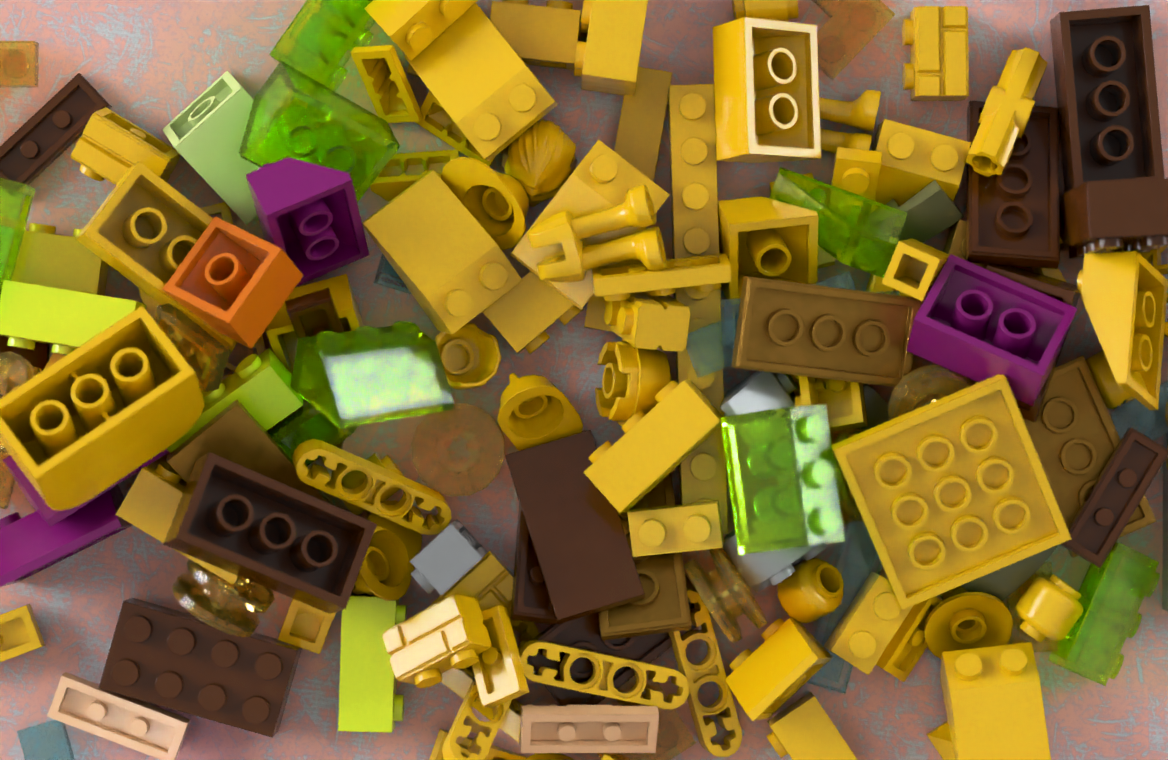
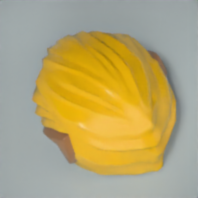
[502,118,577,207]

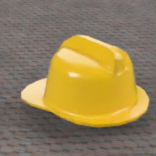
[441,157,529,250]
[497,372,583,451]
[352,500,422,601]

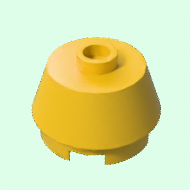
[595,339,672,426]

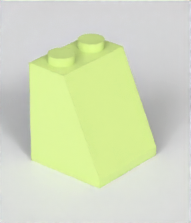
[162,71,311,225]

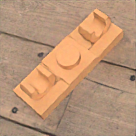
[47,672,191,760]
[519,704,659,753]

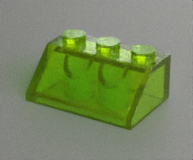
[269,0,376,97]
[239,61,400,203]
[290,321,454,428]
[720,404,845,555]
[1048,542,1160,686]

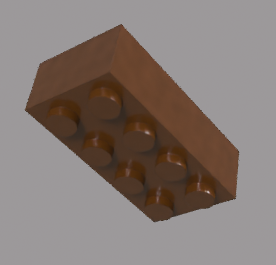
[1050,5,1164,193]
[1059,178,1168,259]
[163,452,377,614]
[99,598,302,737]

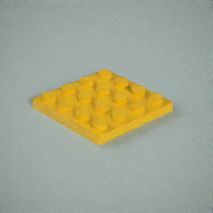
[831,374,1071,610]

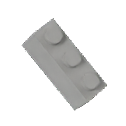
[410,519,487,596]

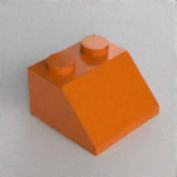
[163,216,304,349]

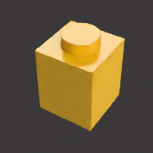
[882,238,950,301]

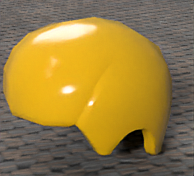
[428,323,502,390]

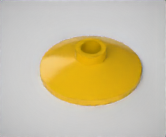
[924,592,1013,659]

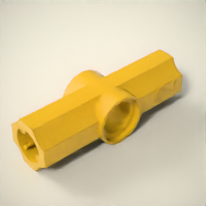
[965,47,1048,177]

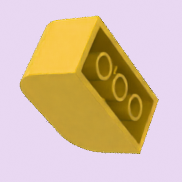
[0,306,204,510]

